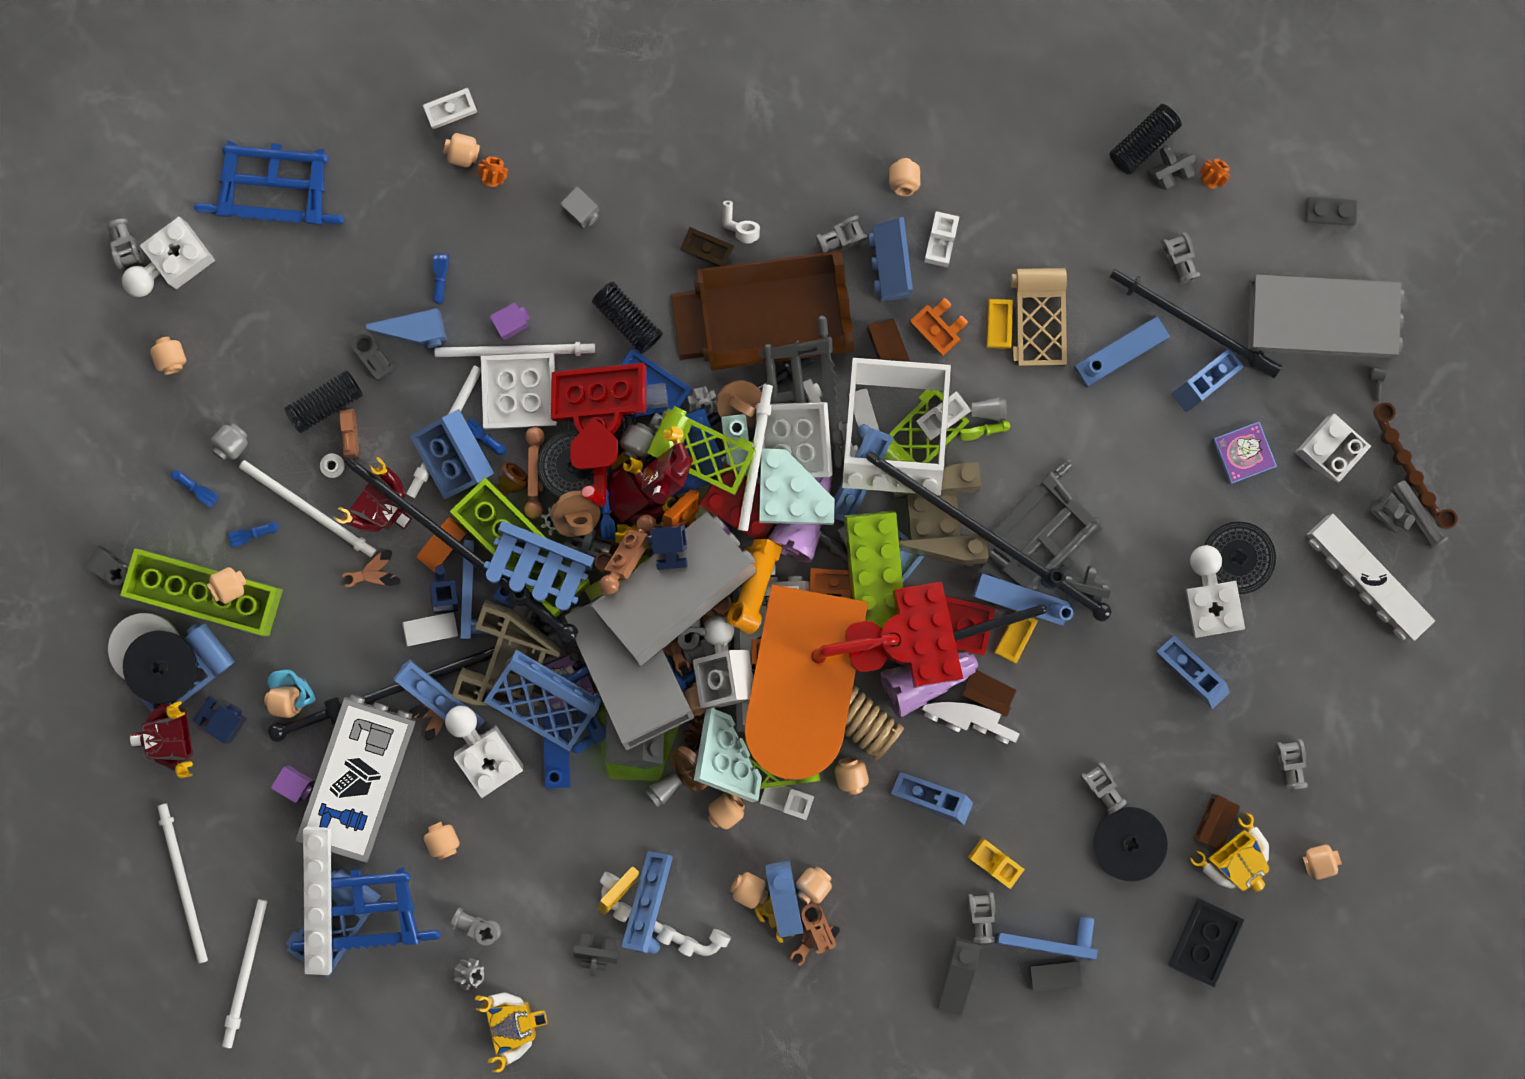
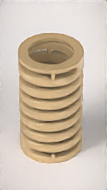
[845,686,904,761]

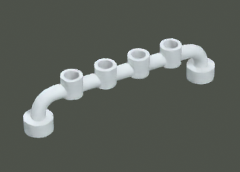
[600,872,731,956]

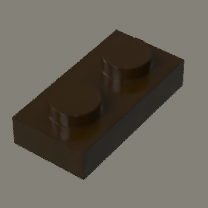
[680,227,734,267]

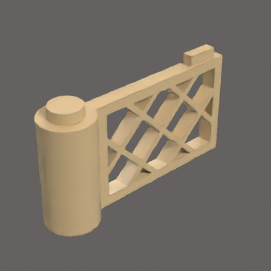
[1011,268,1067,366]

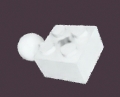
[122,217,216,297]
[1185,545,1245,638]
[693,615,753,709]
[445,706,523,798]

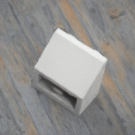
[1295,414,1371,483]

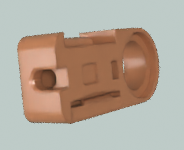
[340,409,359,459]
[800,903,836,954]

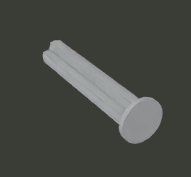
[1393,480,1448,549]

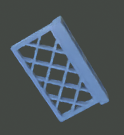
[484,650,601,751]

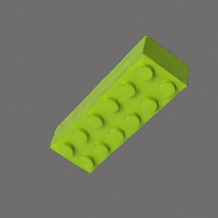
[450,478,590,617]
[843,510,903,647]
[120,548,283,636]

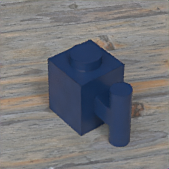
[648,524,688,570]
[429,565,458,615]
[193,696,247,744]

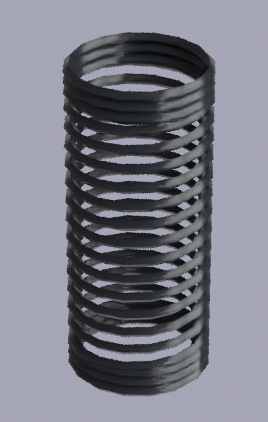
[1109,104,1182,175]
[592,281,663,354]
[284,370,363,434]

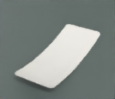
[849,389,880,431]

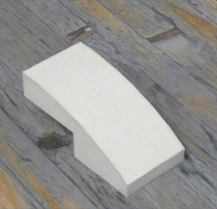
[924,211,959,267]
[916,392,972,440]
[402,612,458,647]
[760,780,814,820]

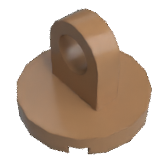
[716,380,762,428]
[551,491,600,537]
[670,746,708,792]

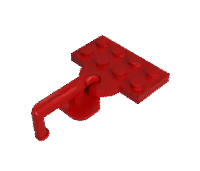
[551,363,646,507]
[811,582,963,688]

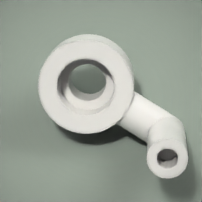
[722,201,760,244]

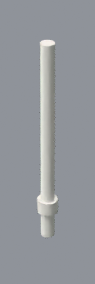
[406,365,481,498]
[738,384,773,531]
[222,899,268,1048]

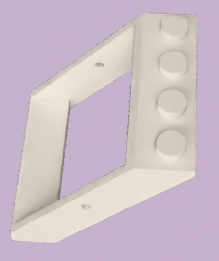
[842,358,951,495]

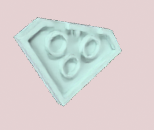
[759,449,834,525]
[694,708,762,802]

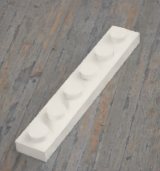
[303,827,332,975]

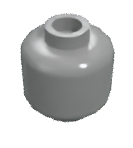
[620,422,654,459]
[211,424,248,461]

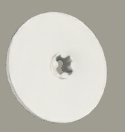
[108,613,180,680]

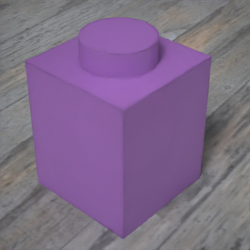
[490,302,530,341]
[271,766,314,803]

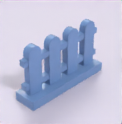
[483,521,595,611]

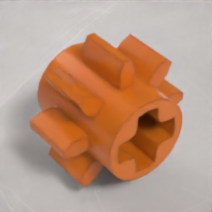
[477,157,508,187]
[1199,158,1231,189]

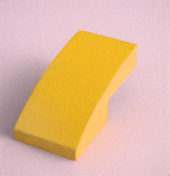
[968,838,1025,889]

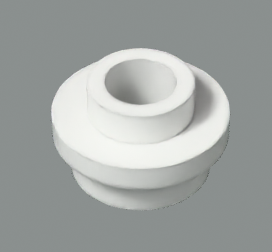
[320,453,345,478]

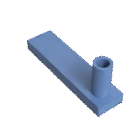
[1074,316,1170,387]
[834,424,893,522]
[461,540,489,639]
[972,573,1073,626]
[393,659,485,731]
[622,851,673,954]
[995,917,1098,960]

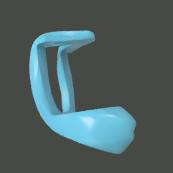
[267,670,315,709]

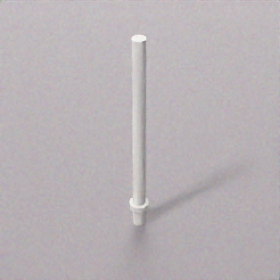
[435,341,595,357]
[239,460,377,558]
[157,803,208,964]

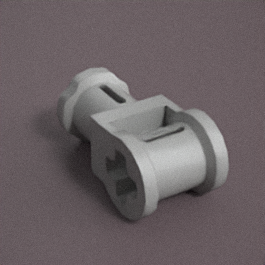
[816,216,868,253]
[106,218,144,271]
[1161,232,1200,284]
[683,639,731,665]
[1275,739,1308,790]
[1080,762,1127,814]
[968,892,995,943]
[450,908,501,946]

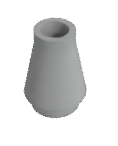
[972,397,1007,421]
[645,772,682,807]

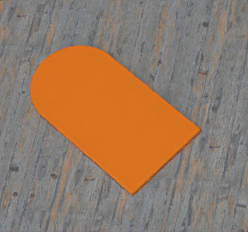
[745,585,868,780]

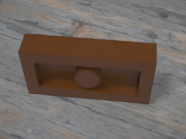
[866,319,910,362]
[960,669,1016,717]
[1193,794,1240,850]

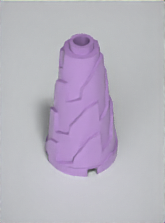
[768,476,833,563]
[880,652,978,718]

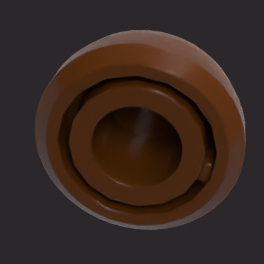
[497,462,528,495]

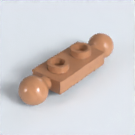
[524,427,545,519]
[599,515,656,595]

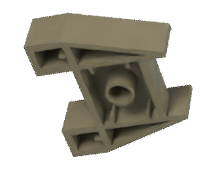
[892,462,989,566]
[452,600,562,706]

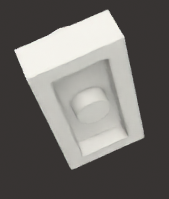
[423,88,477,129]

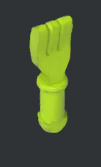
[960,420,1011,441]

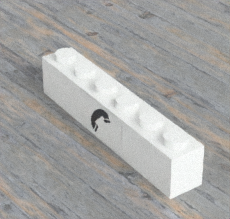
[1306,514,1435,641]

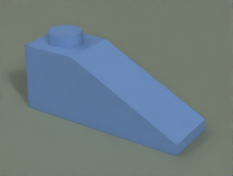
[366,308,447,348]
[1171,348,1244,412]
[1157,635,1230,709]
[891,772,973,825]
[766,860,804,938]

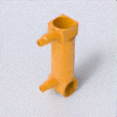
[727,539,783,634]

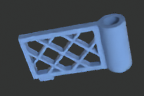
[139,623,236,712]
[286,869,382,978]

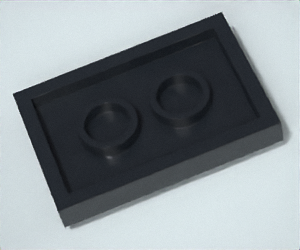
[1168,898,1245,988]

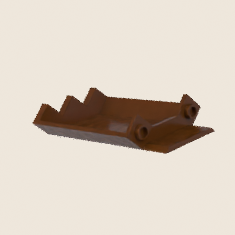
[671,250,855,371]

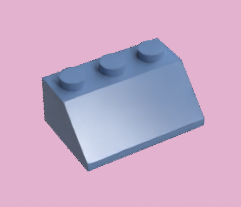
[868,217,913,302]
[409,409,494,500]

